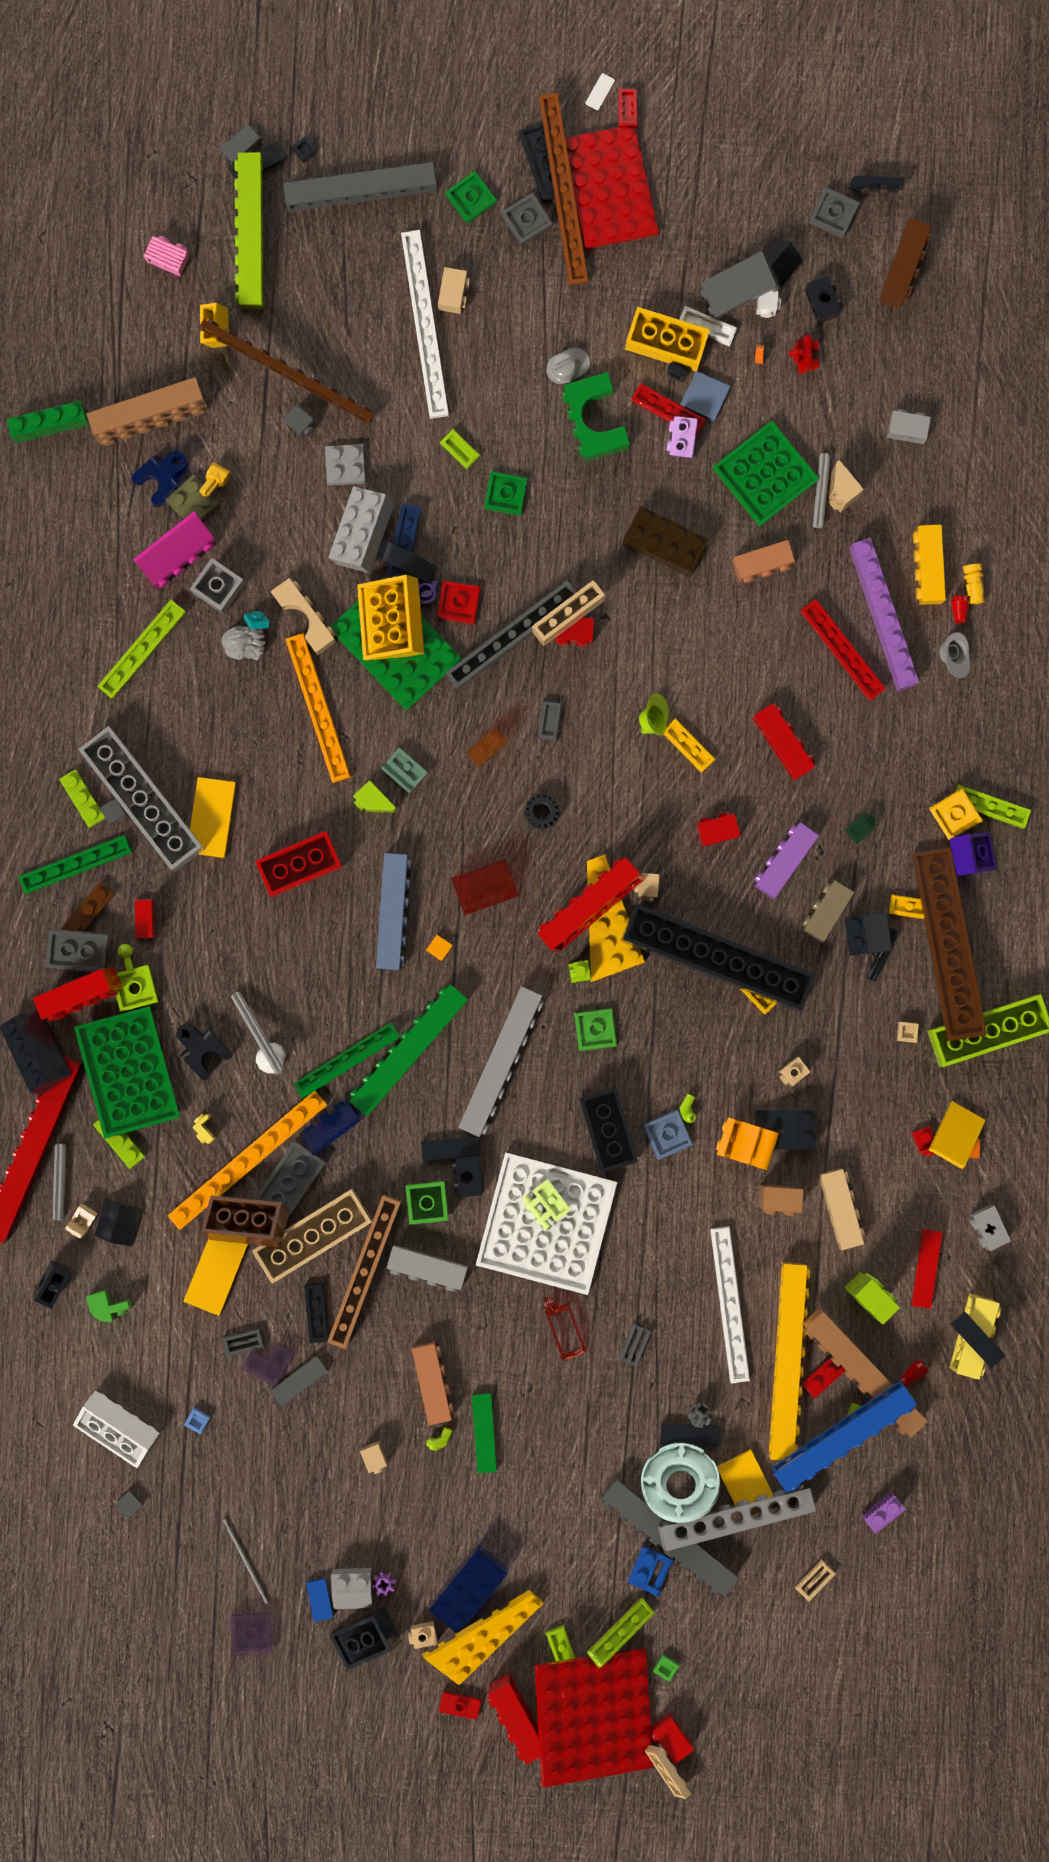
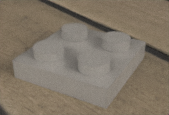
[325,444,365,486]

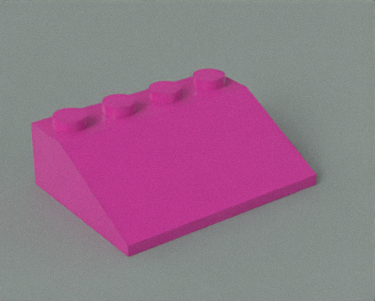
[133,512,216,589]

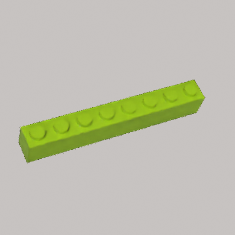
[234,152,264,310]

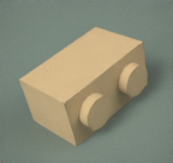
[438,267,470,314]

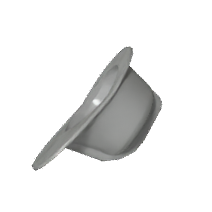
[546,348,590,384]
[939,632,970,678]

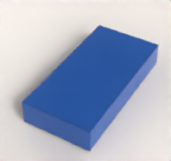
[306,1578,334,1622]

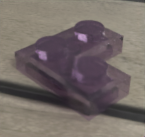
[241,1343,294,1387]

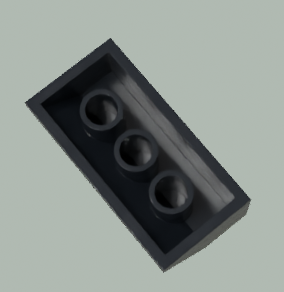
[0,1010,72,1095]

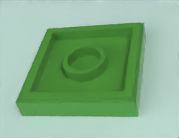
[574,1008,617,1051]

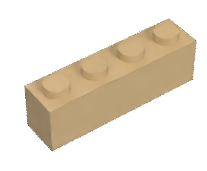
[532,580,605,646]
[818,1168,866,1250]

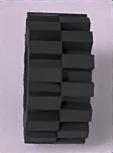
[525,794,559,829]

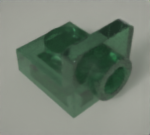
[845,812,877,844]

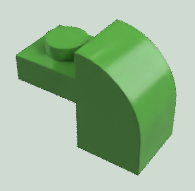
[86,1289,133,1322]

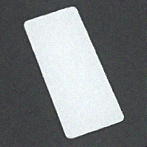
[585,73,615,110]

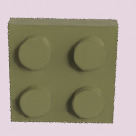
[165,475,220,521]

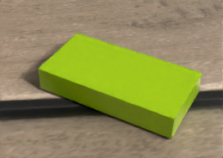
[440,429,480,470]

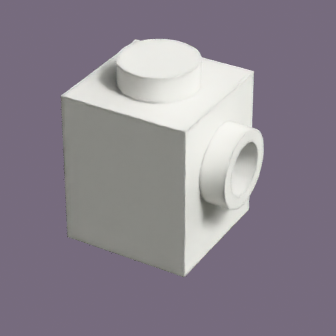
[756,291,781,318]

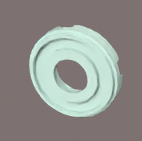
[641,1443,720,1523]

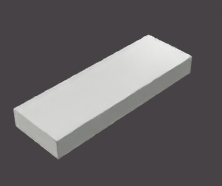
[679,306,737,347]

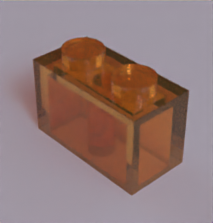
[466,727,508,769]

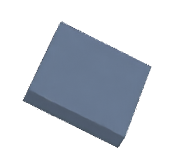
[680,371,730,422]
[643,1109,693,1160]

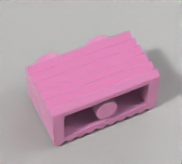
[144,236,190,276]

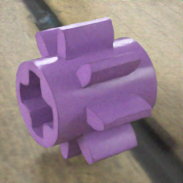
[372,1570,396,1597]

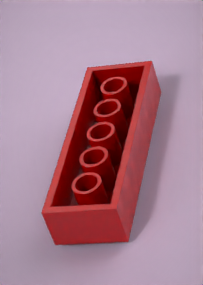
[537,857,646,953]

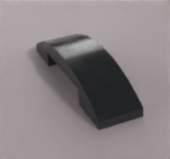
[375,539,438,584]

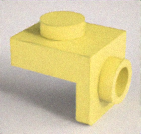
[193,1114,216,1144]

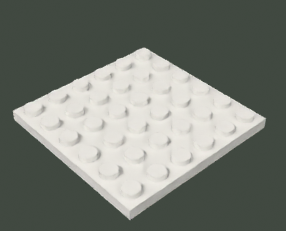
[476,1152,617,1295]

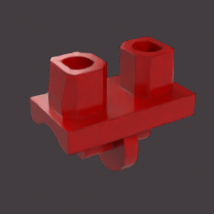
[788,335,819,374]

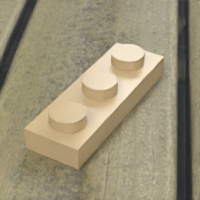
[645,1745,691,1799]

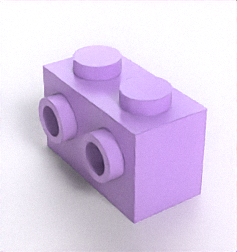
[667,416,698,458]

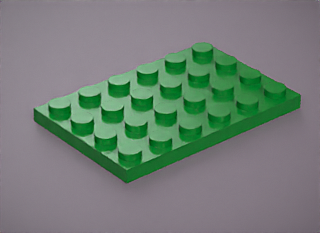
[330,577,462,712]
[74,1006,180,1139]

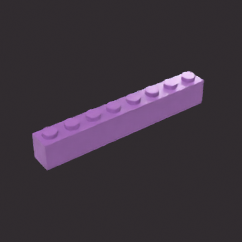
[849,538,919,692]

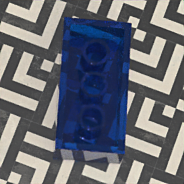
[428,1544,508,1633]

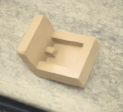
[65,1204,98,1238]

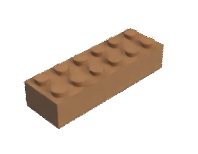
[86,377,208,446]

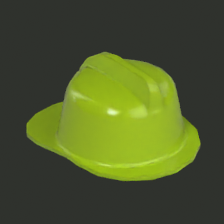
[639,693,669,735]

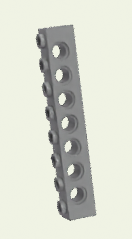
[658,1485,816,1551]

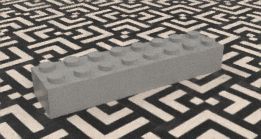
[78,726,205,872]

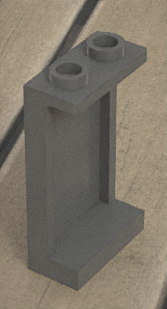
[701,251,781,320]

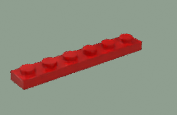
[800,599,886,701]

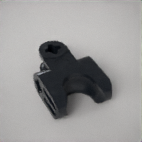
[176,1024,232,1081]

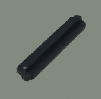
[866,928,899,982]

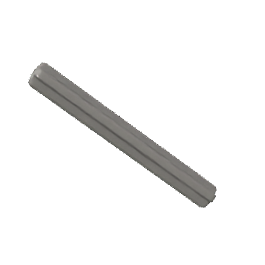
[231,992,284,1075]

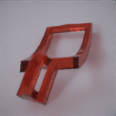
[542,1296,587,1360]

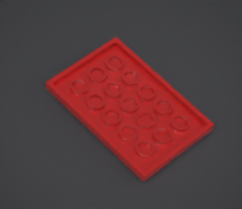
[565,126,659,250]

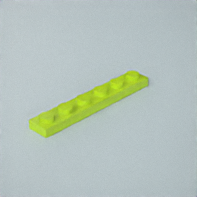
[97,600,186,699]

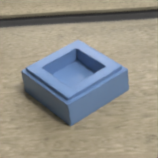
[184,1407,211,1435]

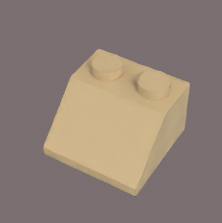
[829,460,864,513]

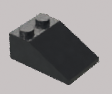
[755,1110,816,1149]
[330,1607,402,1670]

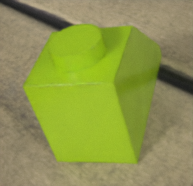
[353,780,397,813]

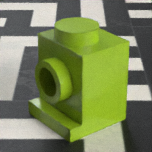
[568,960,591,983]

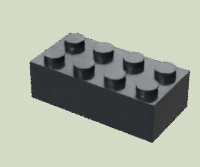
[579,1087,638,1173]

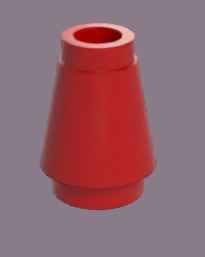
[950,596,970,623]
[900,1359,930,1387]

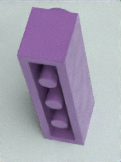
[754,822,819,899]

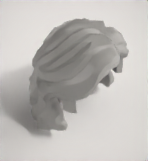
[222,626,265,660]

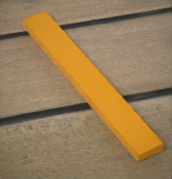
[286,633,351,783]

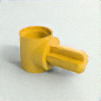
[200,462,231,497]

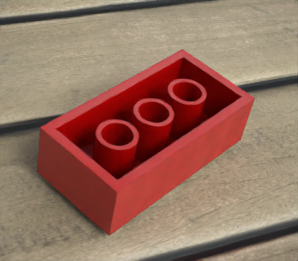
[255,831,343,898]
[33,968,123,1021]
[487,1673,540,1765]

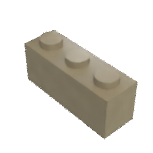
[802,880,854,942]

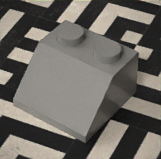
[331,1568,373,1609]

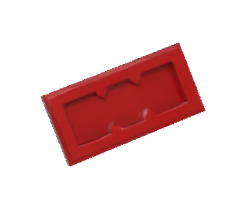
[618,89,638,128]
[439,1691,481,1720]

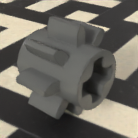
[687,1403,713,1428]

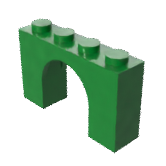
[561,372,630,462]

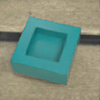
[244,611,270,630]

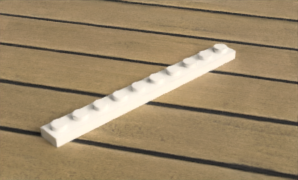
[401,230,449,419]

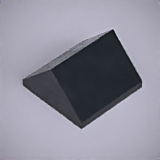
[763,237,803,288]
[94,1198,143,1246]

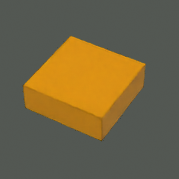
[426,935,453,961]

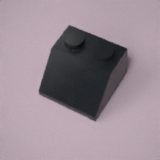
[845,912,892,956]

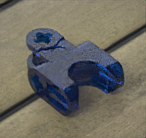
[131,451,189,507]

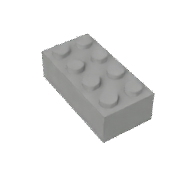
[328,486,395,573]

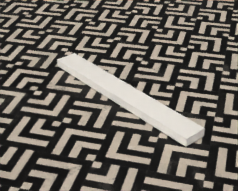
[710,1226,750,1383]

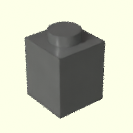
[284,404,315,438]

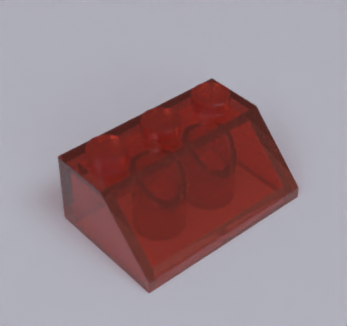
[451,859,518,915]

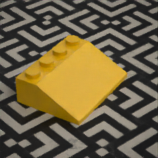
[357,575,424,660]

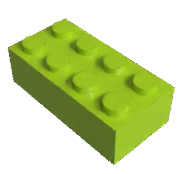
[844,1272,900,1324]

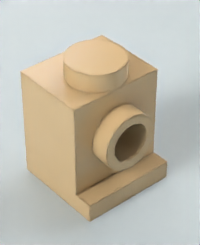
[408,1621,438,1649]

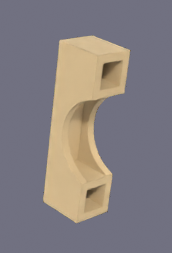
[271,578,336,656]

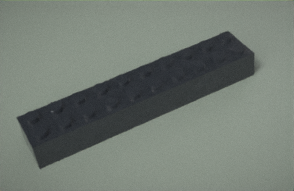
[620,903,815,1012]

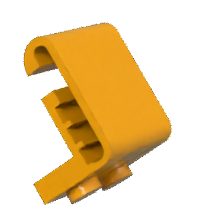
[716,1117,779,1170]

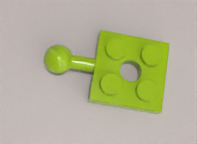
[116,944,159,1012]

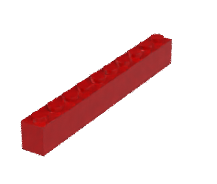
[0,1055,83,1243]

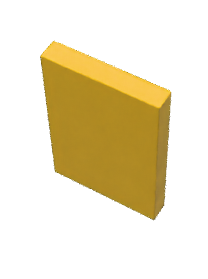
[929,1101,985,1169]
[717,1449,776,1516]

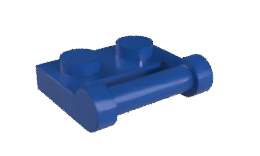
[627,1545,675,1597]

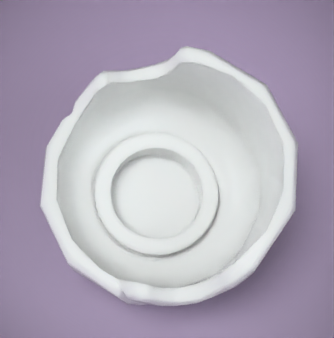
[256,1043,286,1073]

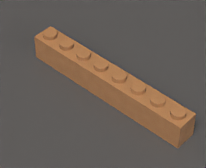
[327,1194,402,1349]
[802,1308,928,1438]

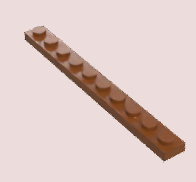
[539,93,588,286]

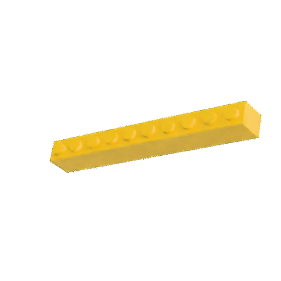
[768,1262,810,1460]

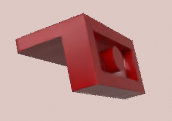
[135,899,156,939]

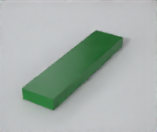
[472,1393,497,1473]

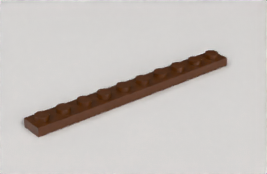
[200,319,374,425]

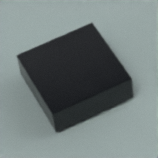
[291,136,318,164]
[667,362,687,382]

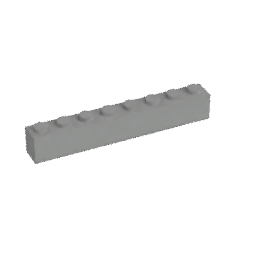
[458,986,544,1137]

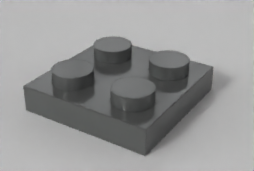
[809,187,860,239]
[501,192,553,246]

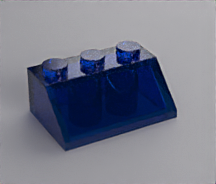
[301,1101,363,1156]

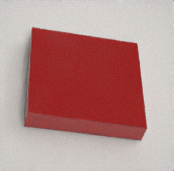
[437,580,481,625]

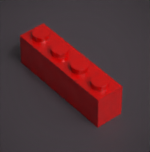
[752,703,815,781]

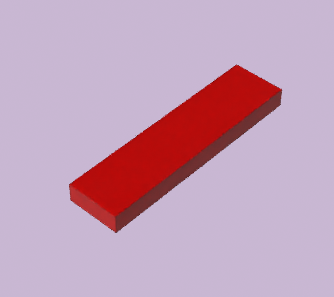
[631,383,706,438]
[911,1229,942,1309]

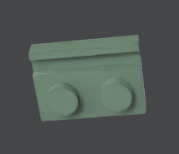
[381,748,428,794]

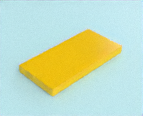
[190,777,236,858]
[183,1239,248,1316]

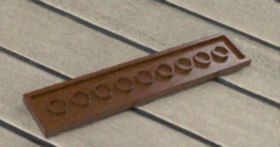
[912,848,987,1042]

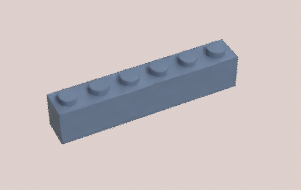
[376,853,411,970]

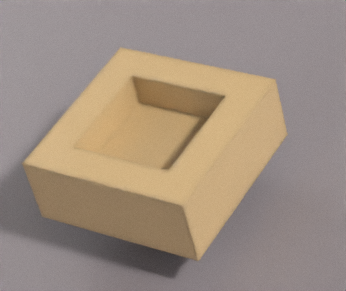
[897,1022,919,1043]

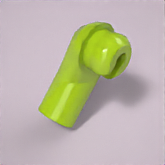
[679,1093,696,1123]
[426,1427,453,1451]

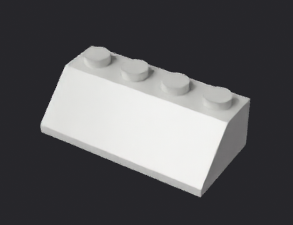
[73,1390,160,1468]

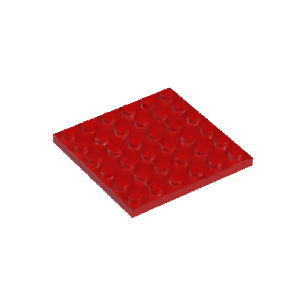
[535,1648,653,1788]

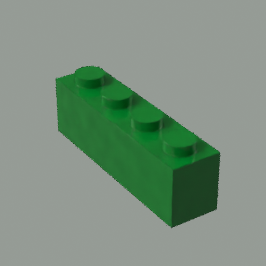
[7,401,89,443]

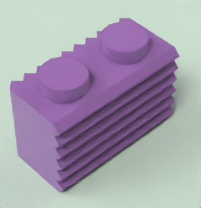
[861,1491,906,1534]

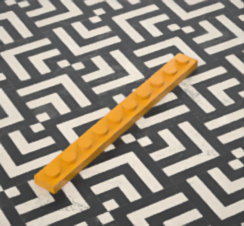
[167,1090,328,1230]

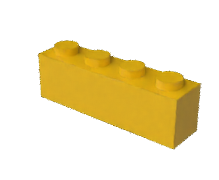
[913,525,946,605]

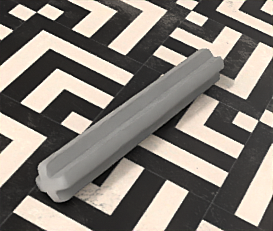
[813,453,830,528]
[53,1143,66,1220]

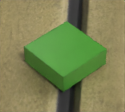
[653,1654,680,1682]

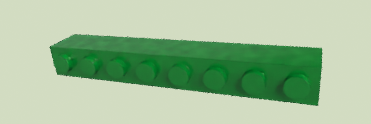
[349,985,468,1117]

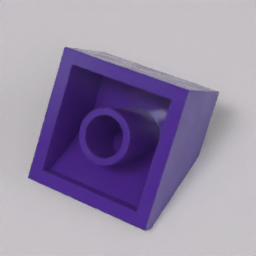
[950,832,997,876]

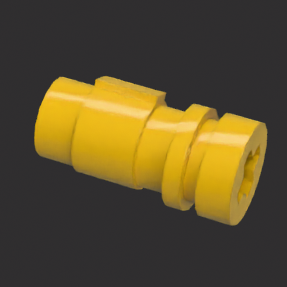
[963,564,985,605]

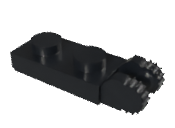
[849,175,905,193]

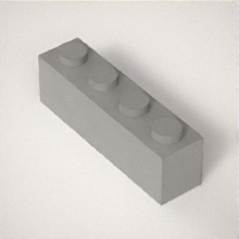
[386,1244,468,1292]

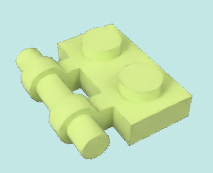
[522,1179,571,1230]

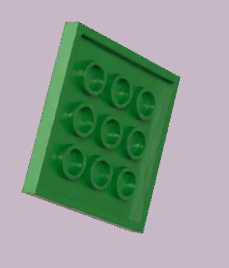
[712,421,819,527]

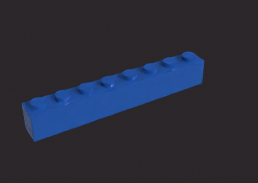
[771,1380,917,1492]

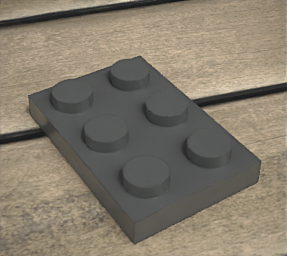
[45,928,108,972]

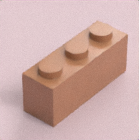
[732,540,795,583]

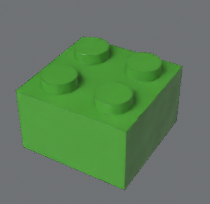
[405,1180,449,1225]

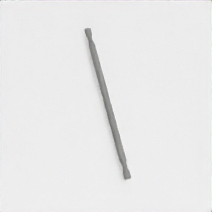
[223,1518,269,1604]

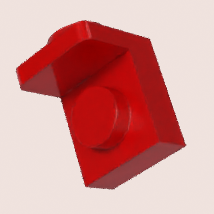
[911,1126,935,1157]

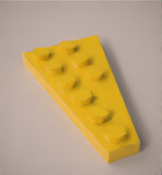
[587,855,645,982]
[422,1590,544,1685]

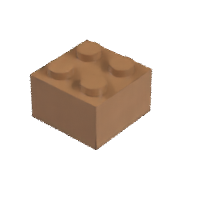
[759,1185,803,1216]

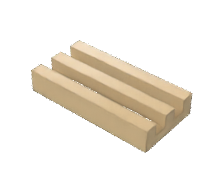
[794,1559,836,1602]

